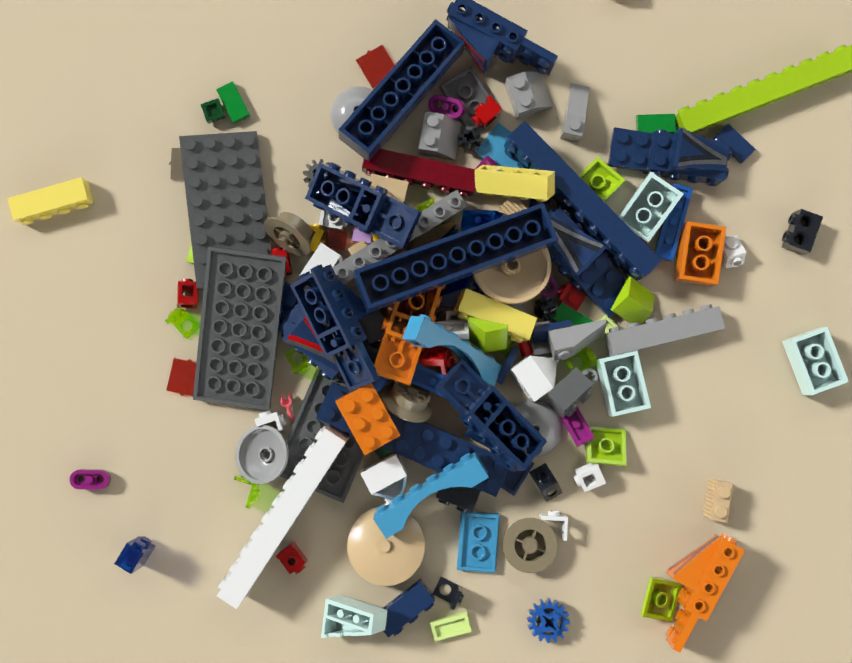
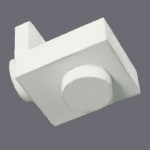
[723,235,746,269]
[254,410,287,431]

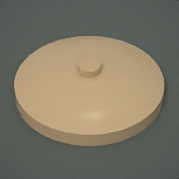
[474,248,551,304]
[347,507,425,586]

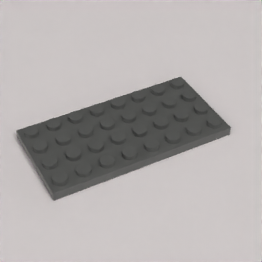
[179,131,271,289]
[193,246,287,410]
[280,343,395,503]

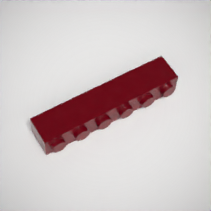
[362,149,475,198]

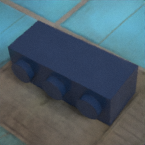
[383,578,435,638]

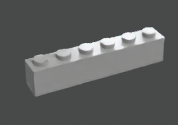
[604,304,725,356]

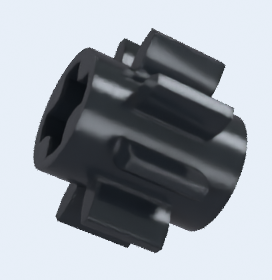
[458,128,481,153]
[534,296,558,321]

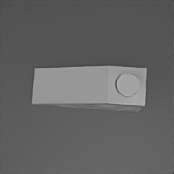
[560,83,590,142]
[548,319,606,360]

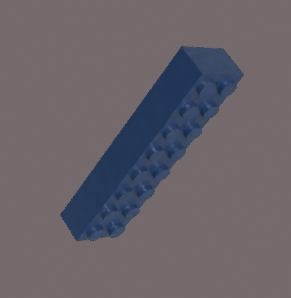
[338,19,465,162]

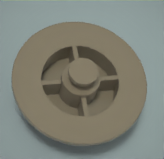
[263,212,312,257]
[380,381,432,423]
[503,518,558,573]

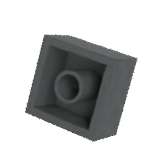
[546,367,593,418]

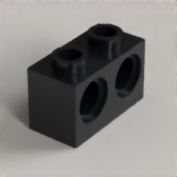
[782,209,823,255]

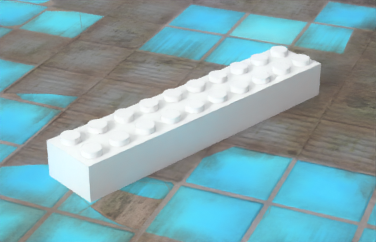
[217,425,350,609]

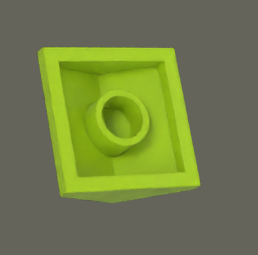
[578,157,626,202]
[610,276,655,325]
[468,317,508,353]
[585,426,627,467]
[640,577,682,622]

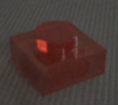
[325,229,348,251]

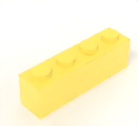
[475,165,555,202]
[7,177,94,225]
[453,288,537,343]

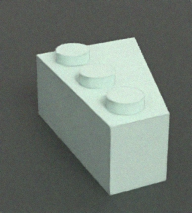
[321,595,388,638]

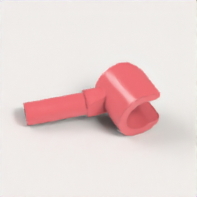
[280,393,295,421]

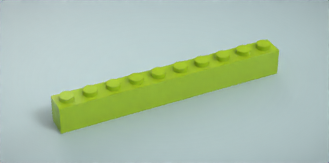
[675,44,852,134]

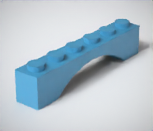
[402,314,502,387]
[373,452,489,539]

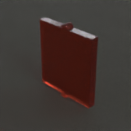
[356,45,395,89]
[166,358,196,396]

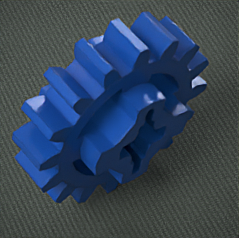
[527,598,570,643]

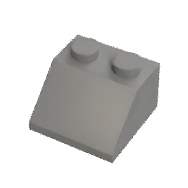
[505,72,553,120]
[418,111,462,161]

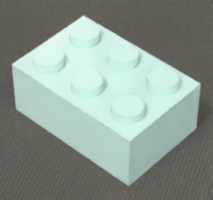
[619,172,683,242]
[782,327,849,395]
[595,351,651,417]

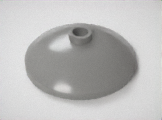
[331,86,373,134]
[515,400,562,457]
[236,425,289,484]

